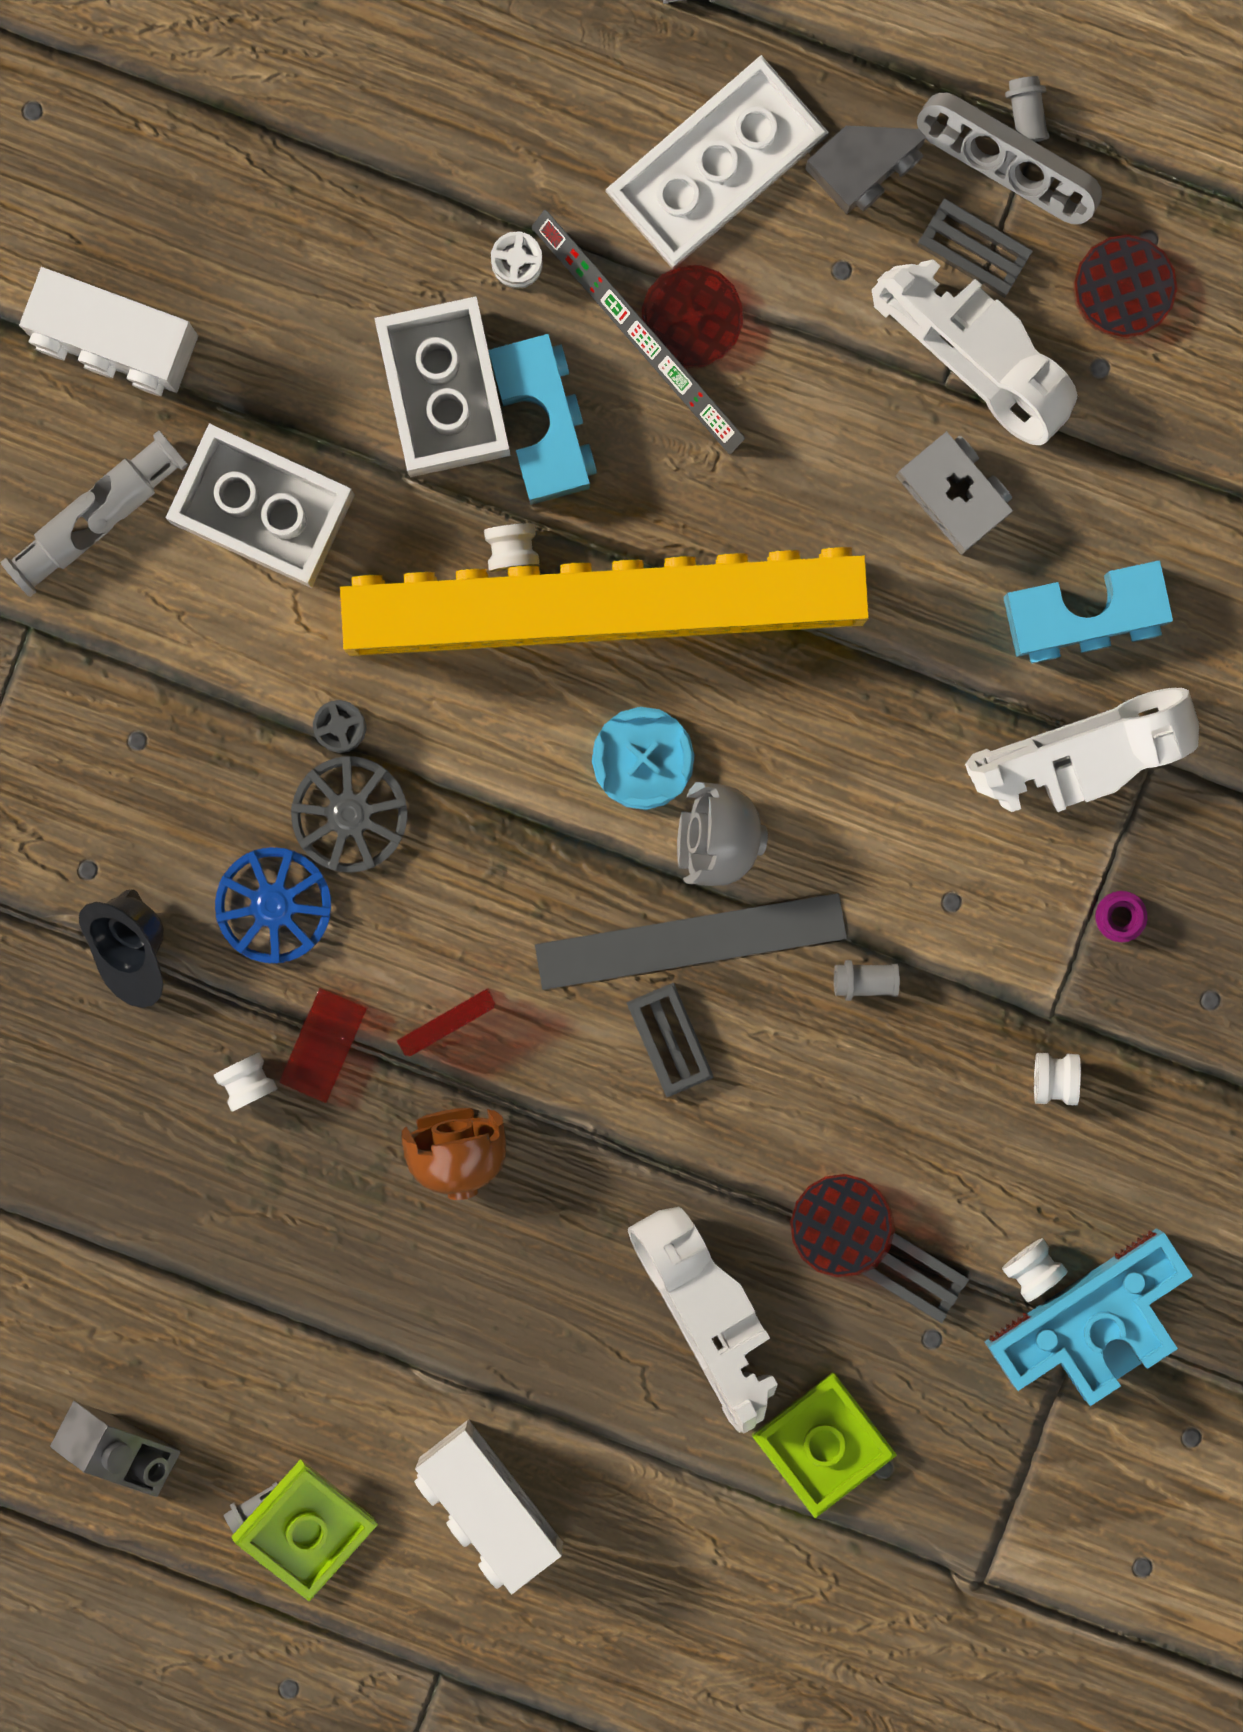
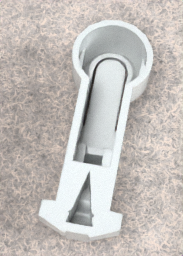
[871,260,1078,445]
[965,688,1199,812]
[628,1207,778,1434]

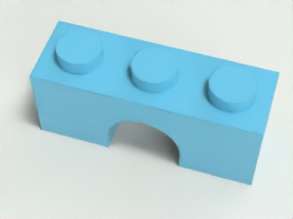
[488,334,597,505]
[1003,560,1173,663]

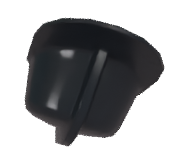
[79,889,164,1008]

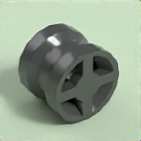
[313,700,367,753]

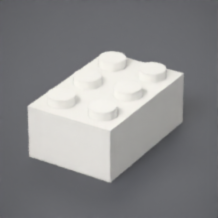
[19,267,198,396]
[374,296,511,477]
[166,424,355,588]
[414,1419,563,1595]

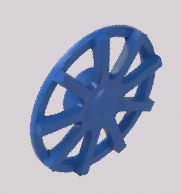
[215,847,331,963]

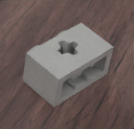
[896,431,1013,555]

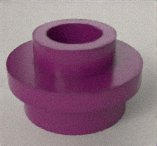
[1095,891,1148,942]

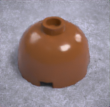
[401,1108,506,1200]

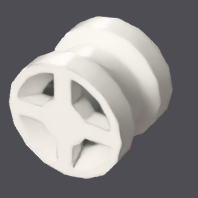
[491,232,543,289]
[484,523,540,572]
[214,1052,278,1112]
[1034,1053,1081,1105]
[1002,1238,1068,1302]

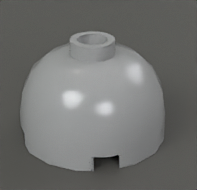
[677,782,768,886]

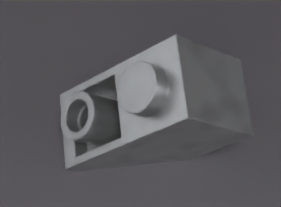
[805,125,926,215]
[50,1401,181,1497]

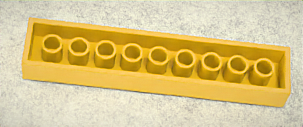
[340,547,868,656]

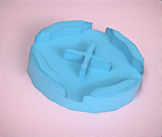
[592,707,695,810]

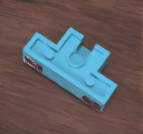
[984,1228,1192,1406]

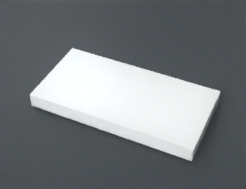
[606,55,829,269]

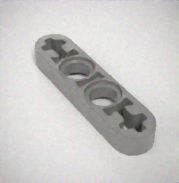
[917,93,1102,224]

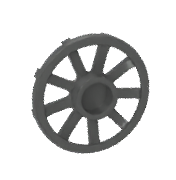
[291,756,407,872]

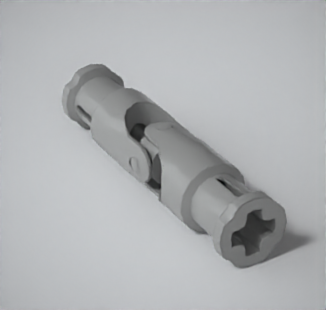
[0,430,188,597]

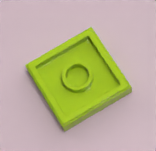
[752,1372,897,1518]
[231,1459,378,1601]

